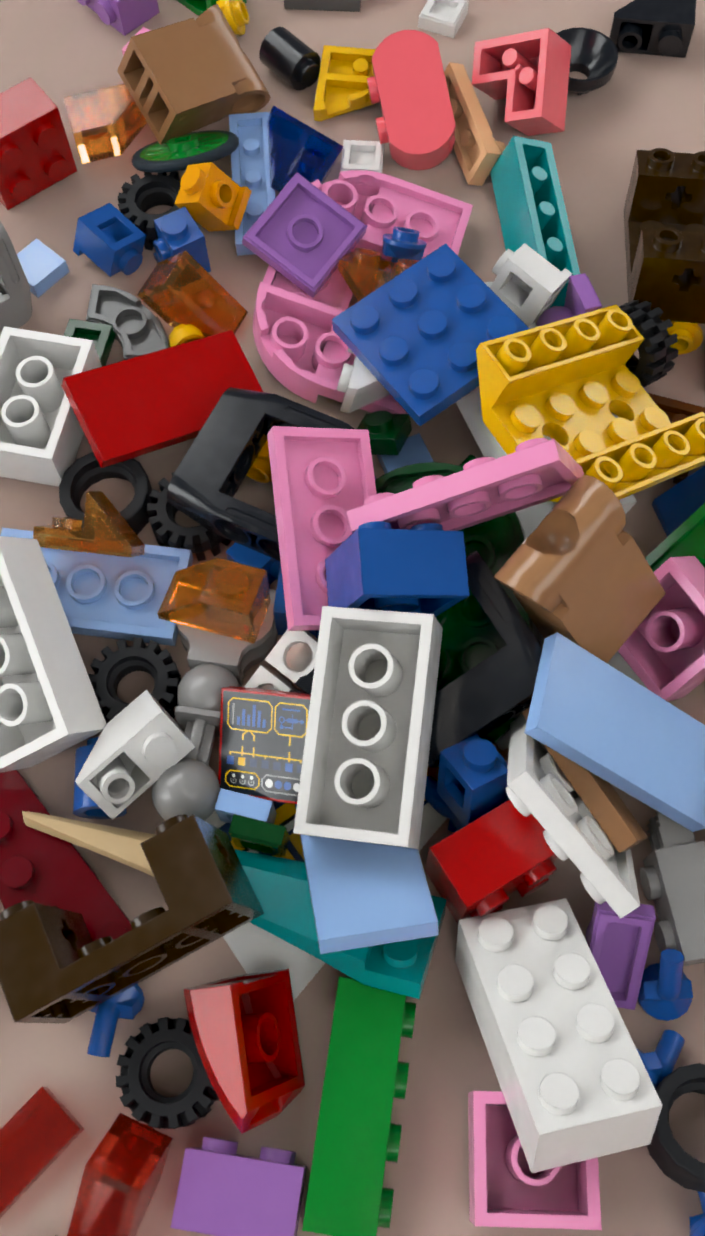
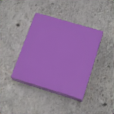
[242,172,367,298]

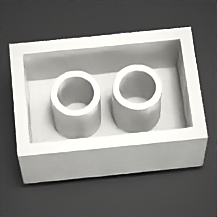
[0,326,102,487]

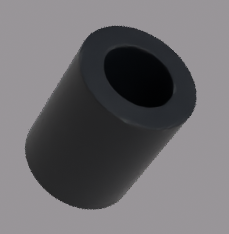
[259,27,321,90]

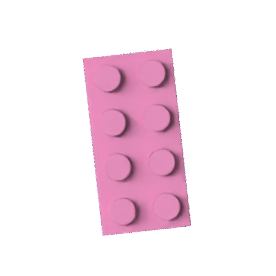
[267,426,377,631]
[347,438,584,532]

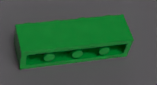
[302,977,416,1236]

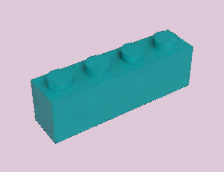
[490,135,580,308]

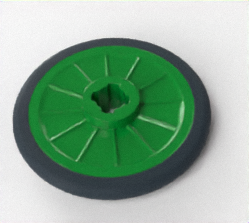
[132,130,239,173]

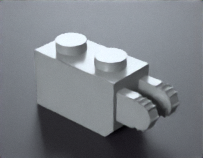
[640,811,705,966]

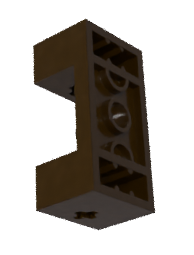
[624,148,705,324]
[0,814,264,1024]

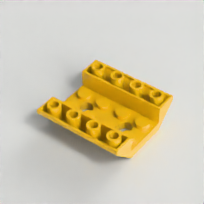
[476,304,705,502]

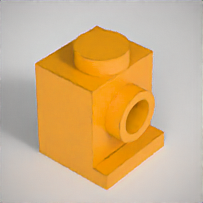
[174,162,252,232]

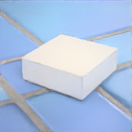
[418,0,469,39]
[340,140,384,173]

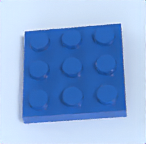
[332,243,530,427]

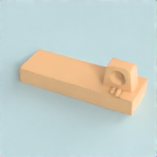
[444,62,505,186]

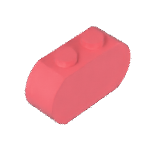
[367,30,456,170]

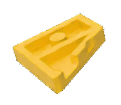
[313,45,376,121]

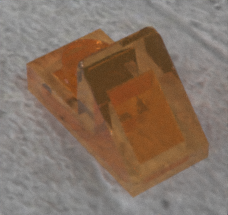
[33,491,145,557]

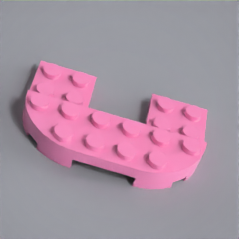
[253,170,473,414]

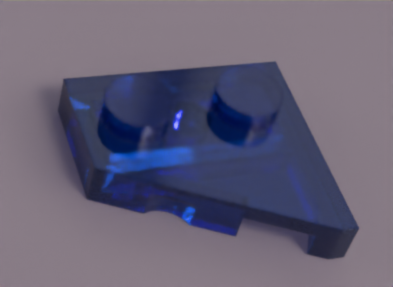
[267,106,344,192]

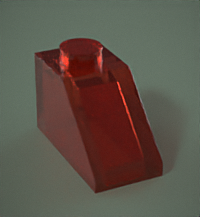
[67,1113,173,1236]

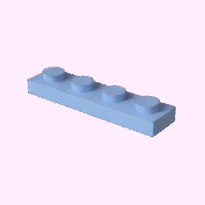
[229,112,276,256]

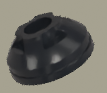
[556,27,618,95]

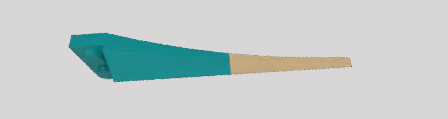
[22,811,447,999]

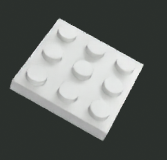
[506,714,640,918]

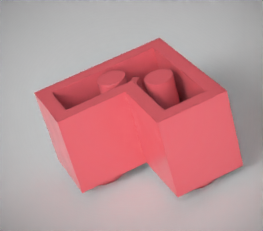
[472,28,572,136]

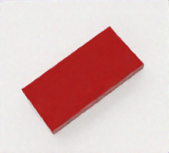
[61,330,263,468]

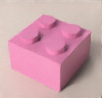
[618,556,705,702]
[468,1091,602,1230]

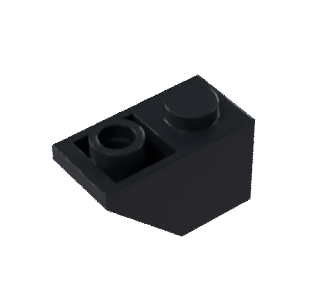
[609,0,696,58]

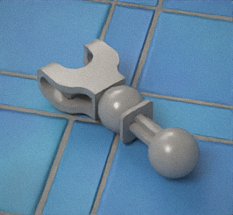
[151,578,278,821]

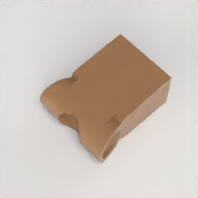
[117,4,271,145]
[493,475,666,663]

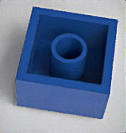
[325,521,469,617]

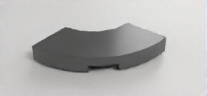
[86,284,169,360]

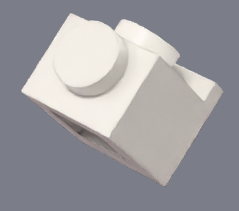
[490,243,573,326]

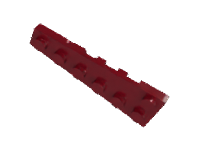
[0,770,132,941]

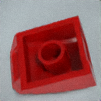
[183,969,305,1134]

